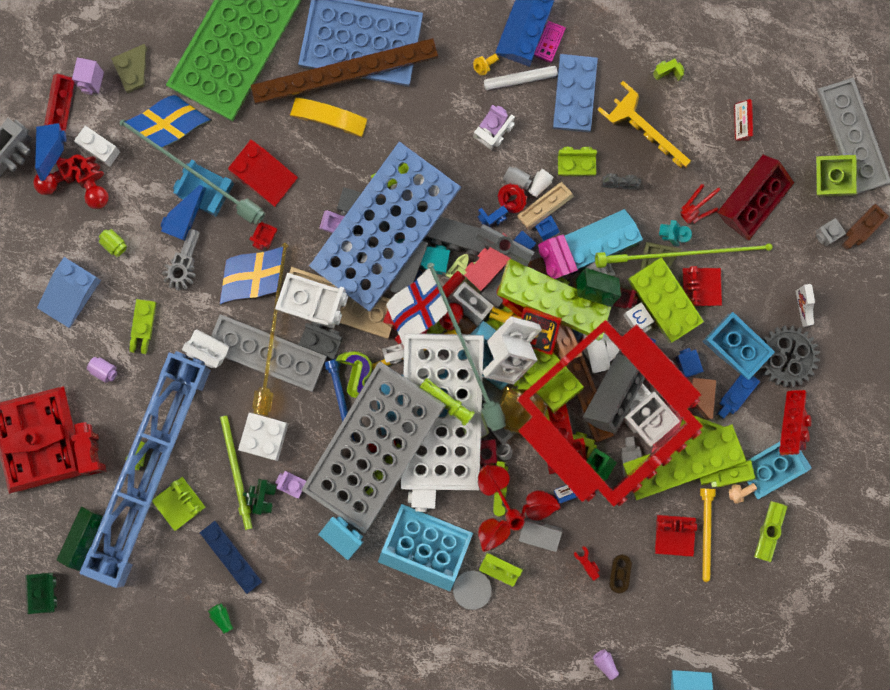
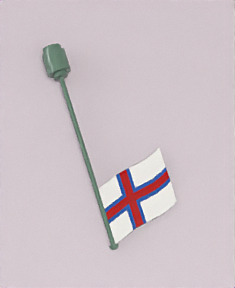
[386,263,506,431]

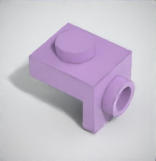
[319,210,344,233]

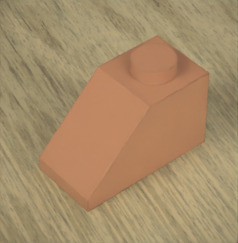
[690,378,716,420]

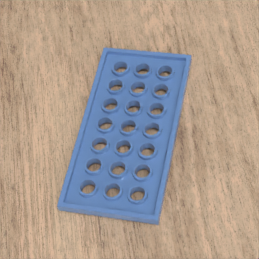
[309,142,461,312]

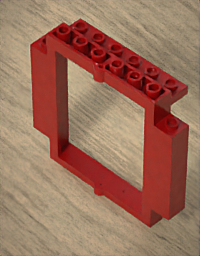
[517,319,703,507]

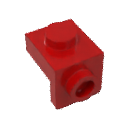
[249,221,278,251]

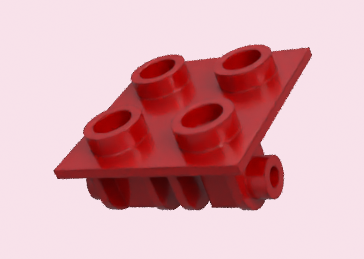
[683,266,722,306]
[655,515,697,557]

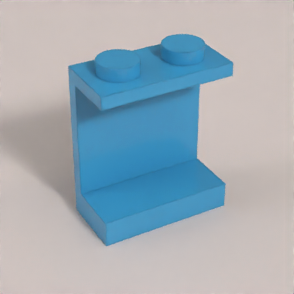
[173,159,234,217]

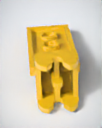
[597,81,691,168]

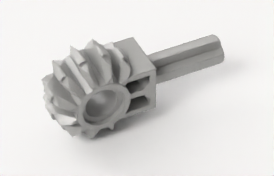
[162,229,200,291]

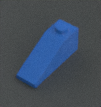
[35,123,67,181]
[161,185,207,241]

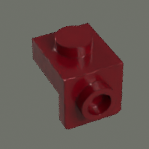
[613,287,638,311]

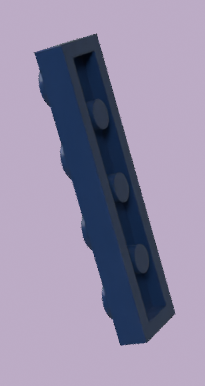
[199,521,263,594]

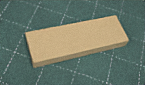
[517,182,574,230]

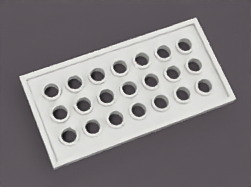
[401,333,484,490]

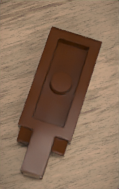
[842,203,889,250]

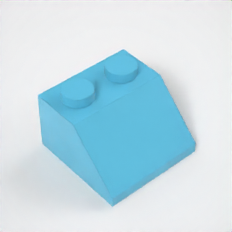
[671,670,713,690]

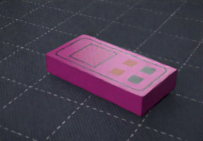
[534,21,566,63]

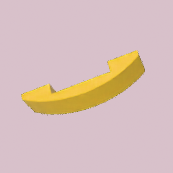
[290,98,367,137]

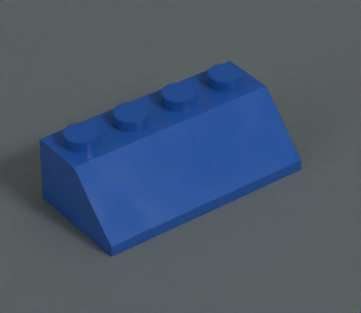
[495,0,555,67]

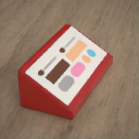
[734,99,753,141]

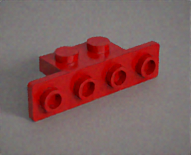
[779,390,811,455]

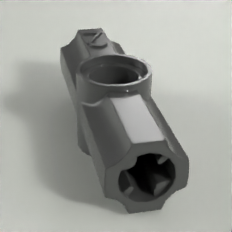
[475,224,535,267]

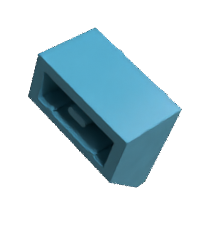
[318,517,364,560]

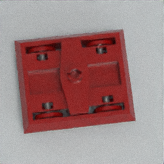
[0,386,83,494]

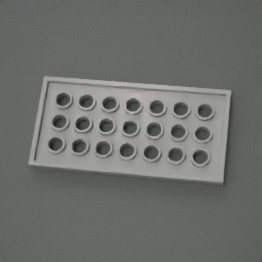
[302,362,445,533]

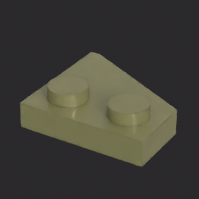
[111,44,147,94]

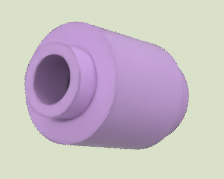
[87,357,117,383]

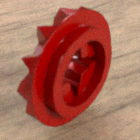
[498,183,528,213]

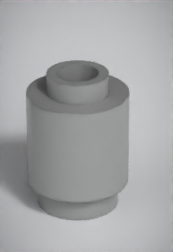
[503,167,532,191]

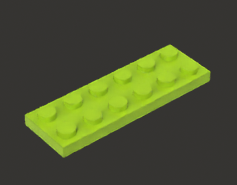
[497,259,611,341]
[486,307,584,413]
[622,424,746,500]

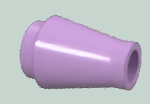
[593,649,619,680]

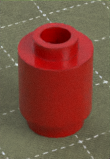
[439,302,464,330]

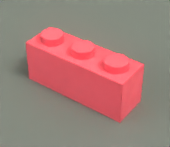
[464,233,511,291]

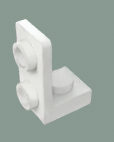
[473,115,515,150]

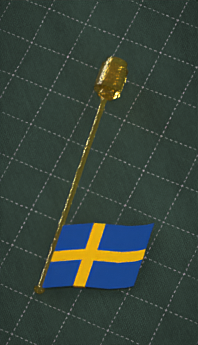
[220,243,289,416]

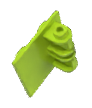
[152,477,206,531]

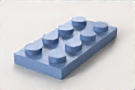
[553,54,598,133]

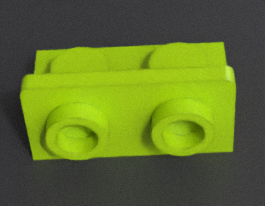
[558,147,597,176]
[479,553,523,587]

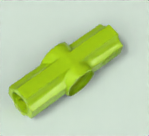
[754,501,787,562]

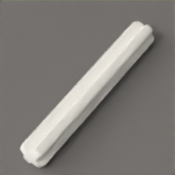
[484,66,558,90]

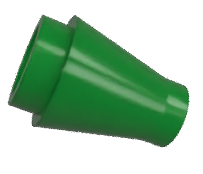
[208,603,233,634]

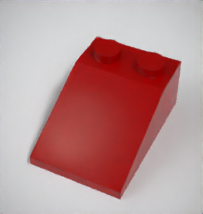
[228,139,298,207]

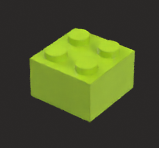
[816,155,857,197]

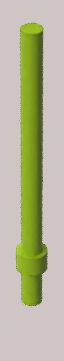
[220,416,253,530]

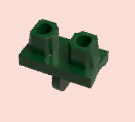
[242,479,276,515]

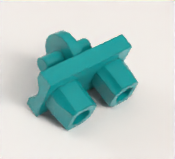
[659,220,692,247]

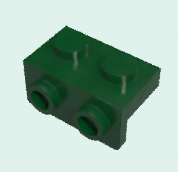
[25,573,57,614]

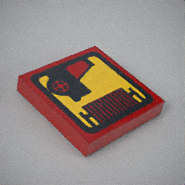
[521,306,562,355]

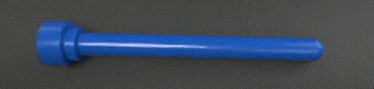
[324,359,355,441]

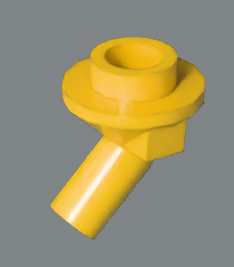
[473,53,499,75]

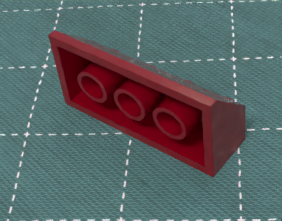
[717,155,794,241]

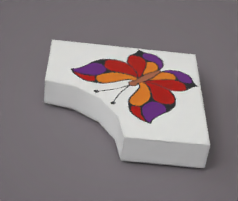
[796,284,815,328]

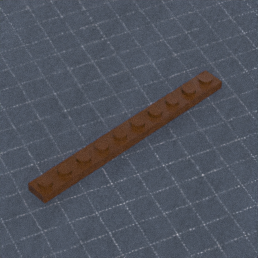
[250,38,438,105]
[527,257,614,443]

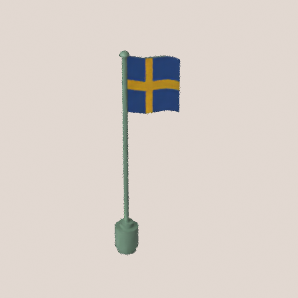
[120,95,266,225]

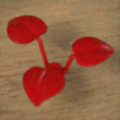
[477,465,560,552]

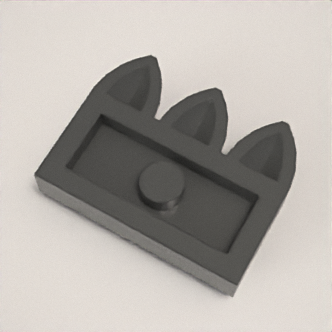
[601,173,641,190]

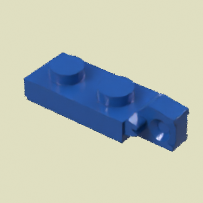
[716,374,760,419]

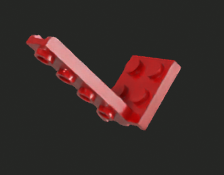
[546,404,586,474]

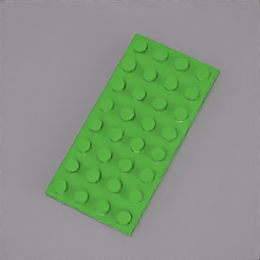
[166,0,301,122]

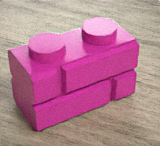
[538,234,578,279]

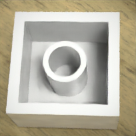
[238,413,288,461]

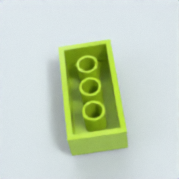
[627,257,704,343]

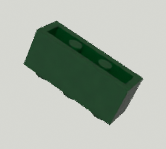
[57,506,103,571]

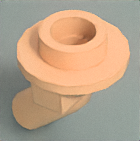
[729,483,757,504]

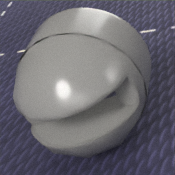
[496,443,513,460]

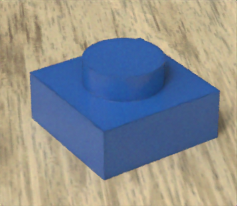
[535,216,560,241]

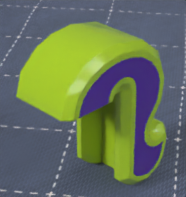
[336,351,372,398]

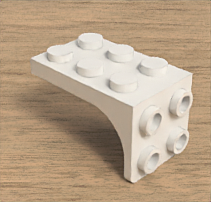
[275,273,348,329]

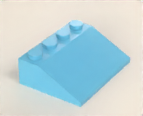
[378,504,473,591]

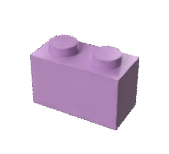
[72,57,104,95]

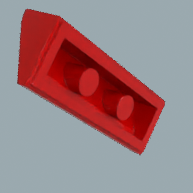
[44,73,75,132]

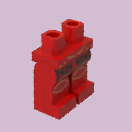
[71,422,107,476]

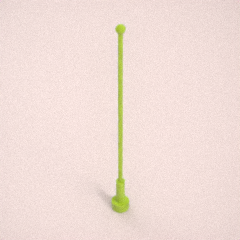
[595,243,773,268]

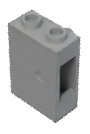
[0,118,32,176]

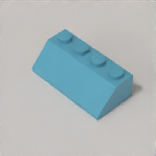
[565,209,643,274]

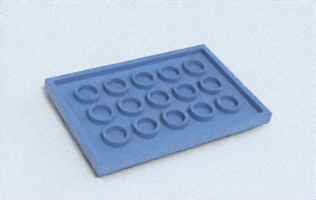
[298,0,423,87]

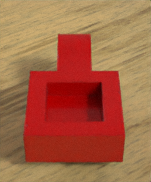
[573,546,600,581]

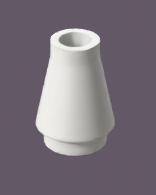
[528,169,554,198]

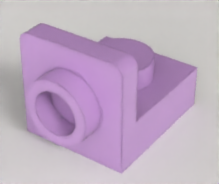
[479,105,508,137]
[276,471,306,499]

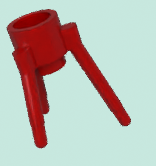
[680,184,720,224]

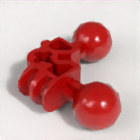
[33,154,109,209]

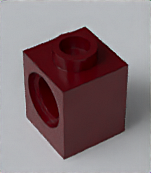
[480,440,497,468]

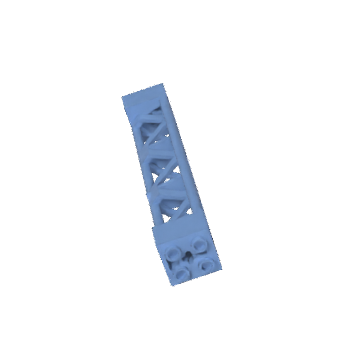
[79,351,211,588]

